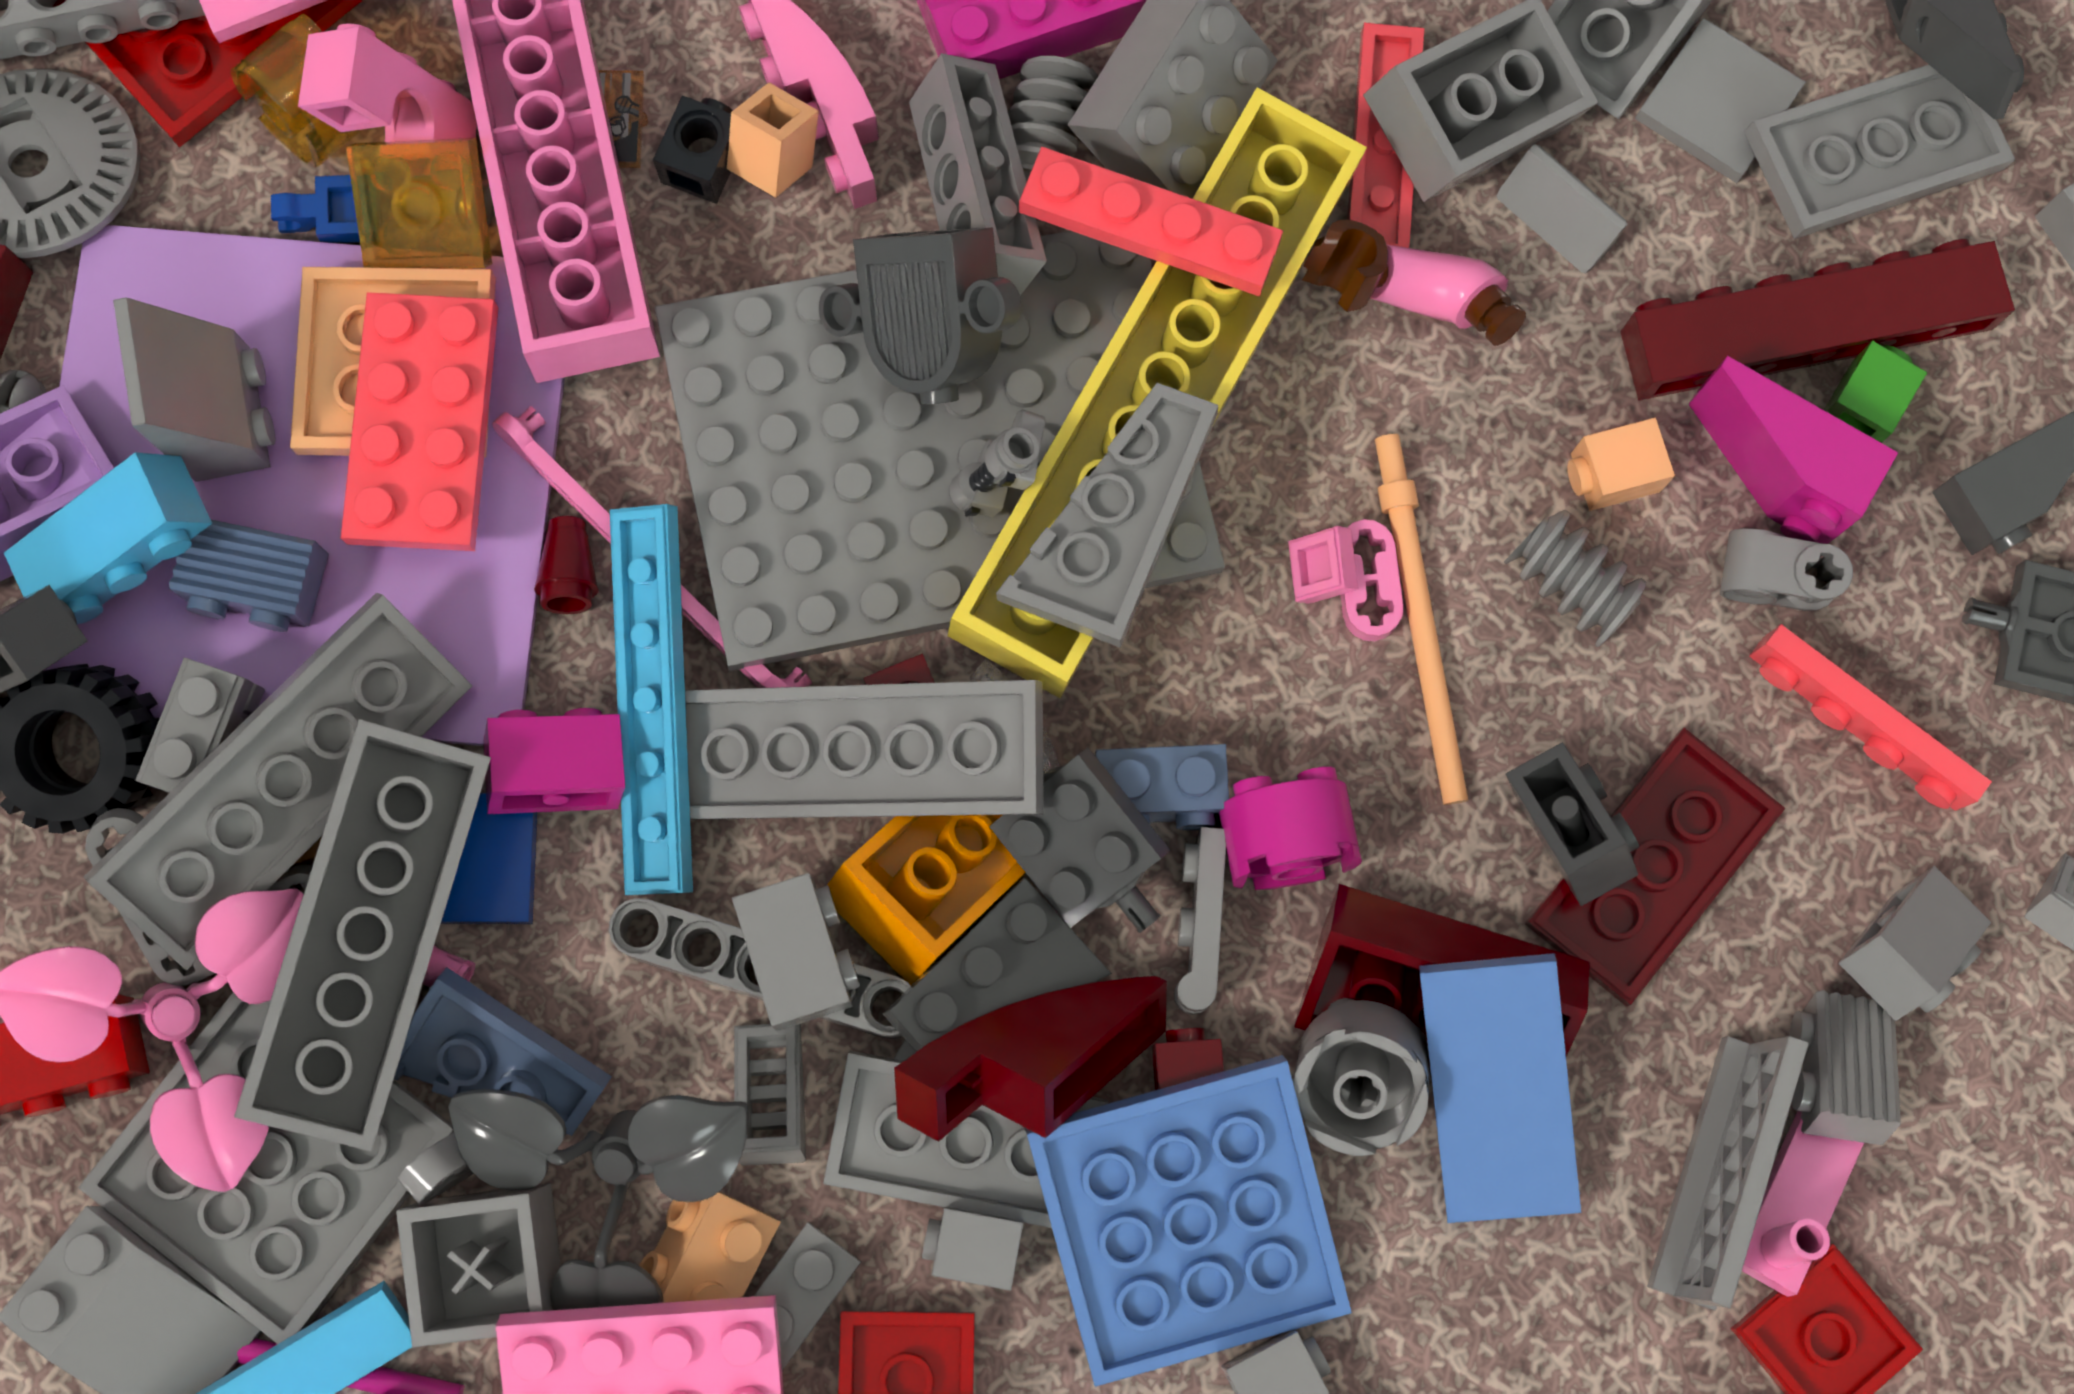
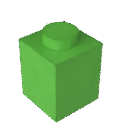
[1824,340,1928,443]

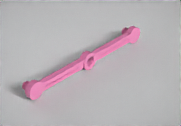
[492,406,812,688]

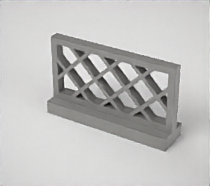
[1647,1036,1809,1311]

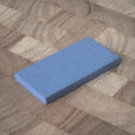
[1419,953,1581,1223]

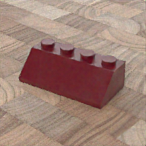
[1294,884,1590,1057]

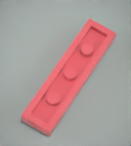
[1347,22,1424,248]
[1019,146,1283,297]
[1749,624,1992,811]

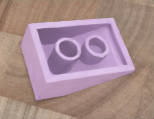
[0,385,114,582]

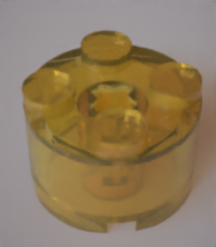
[230,14,363,167]

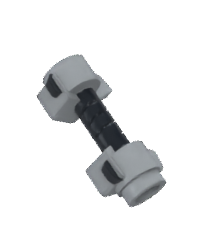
[949,409,1045,517]

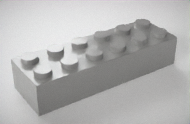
[234,719,491,1152]

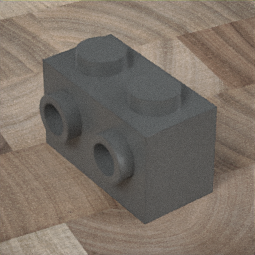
[1505,742,1639,906]

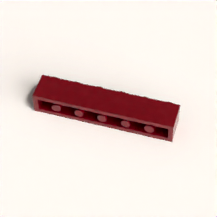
[1620,239,2015,401]

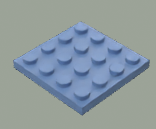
[1025,1055,1352,1387]

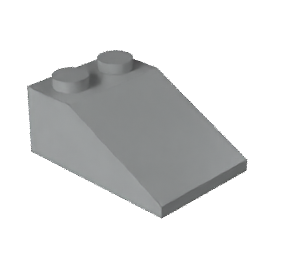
[1547,0,1713,119]
[113,297,275,482]
[0,1206,263,1394]

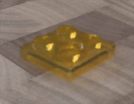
[346,138,492,269]

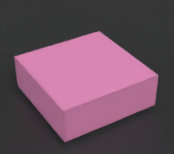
[1288,526,1358,604]

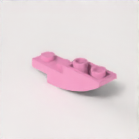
[738,0,879,209]

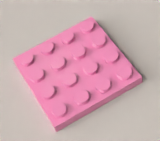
[496,1295,784,1394]

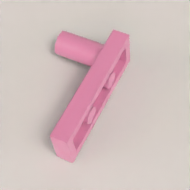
[1742,1111,1864,1297]

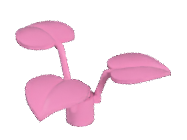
[0,888,304,1192]

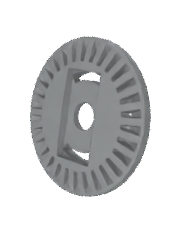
[0,69,141,258]

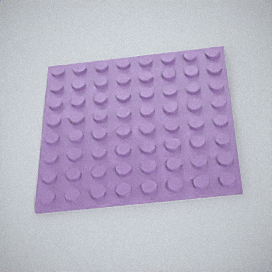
[43,225,565,746]

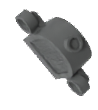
[819,227,1021,404]

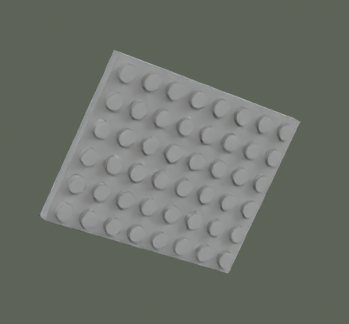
[654,231,1225,671]

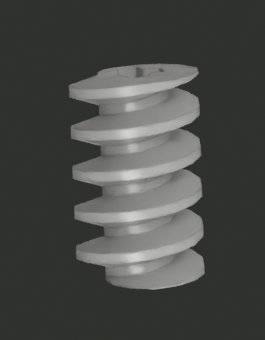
[1008,56,1098,183]
[1504,509,1647,647]

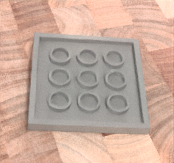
[78,993,454,1344]

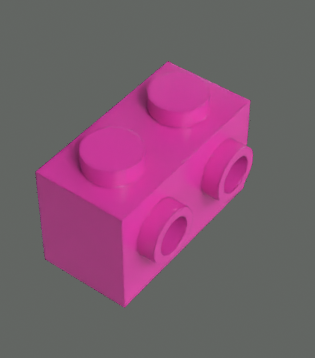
[483,708,625,814]

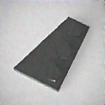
[882,878,1112,1051]

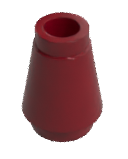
[534,516,598,614]

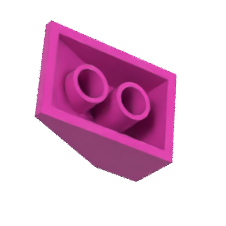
[1689,356,1898,544]

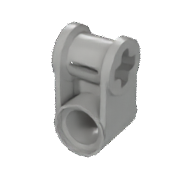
[1720,528,1853,611]

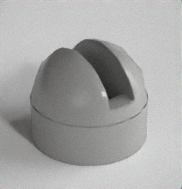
[0,370,47,413]

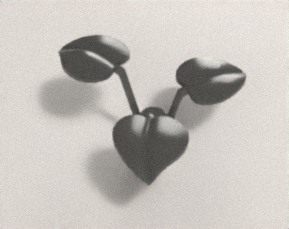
[449,1089,748,1310]

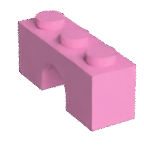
[298,23,477,176]

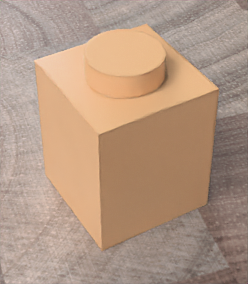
[727,82,819,198]
[1567,417,1675,511]

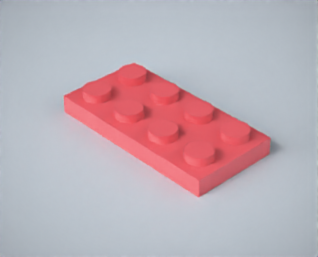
[341,292,498,551]

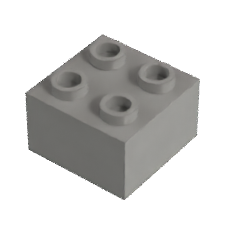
[396,1183,561,1348]

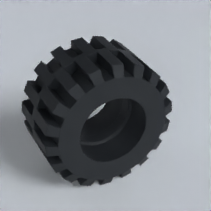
[0,664,160,834]

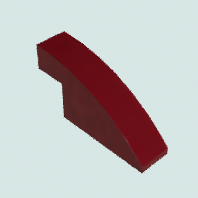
[894,976,1167,1142]

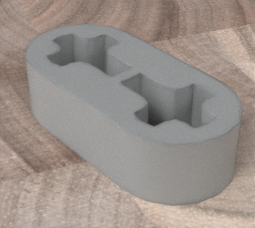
[398,1132,474,1205]

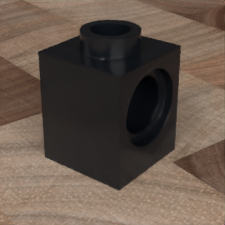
[653,95,733,204]

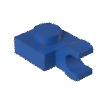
[271,174,383,243]

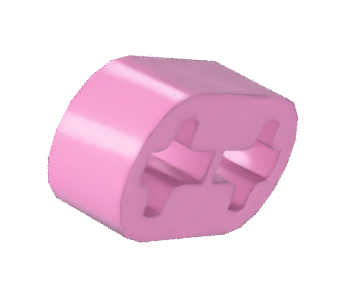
[1340,519,1403,641]

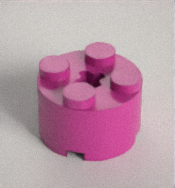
[1219,766,1362,890]

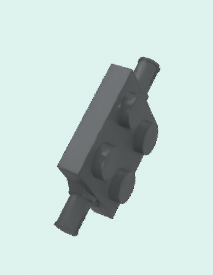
[1962,560,2074,704]
[989,747,1170,933]

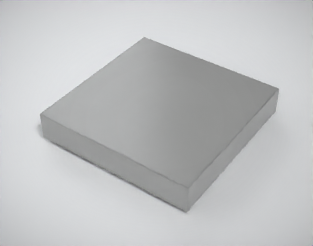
[1635,18,1806,183]

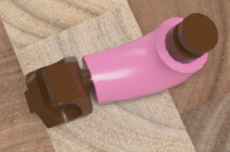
[1302,220,1526,346]

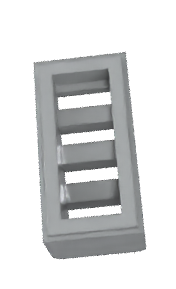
[734,1024,806,1166]

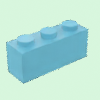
[4,452,212,624]

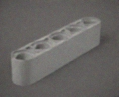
[609,898,911,1039]

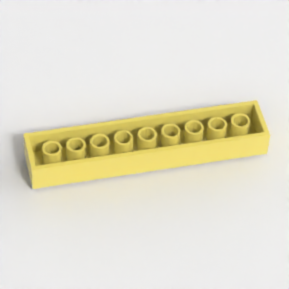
[948,87,1367,698]

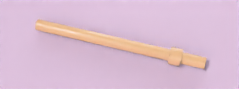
[1375,434,1469,805]

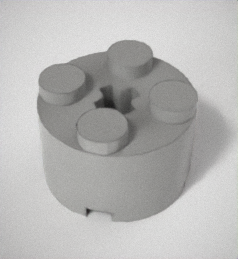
[1293,998,1430,1156]

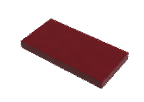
[1525,728,1785,1006]

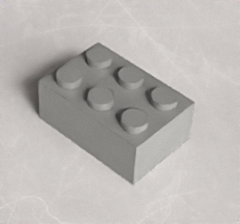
[1067,0,1278,198]
[1363,0,1599,202]

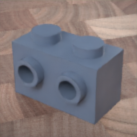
[1095,744,1229,830]

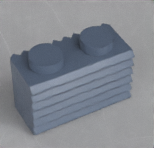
[169,520,329,632]

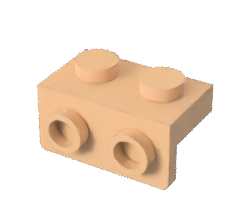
[639,1191,781,1303]

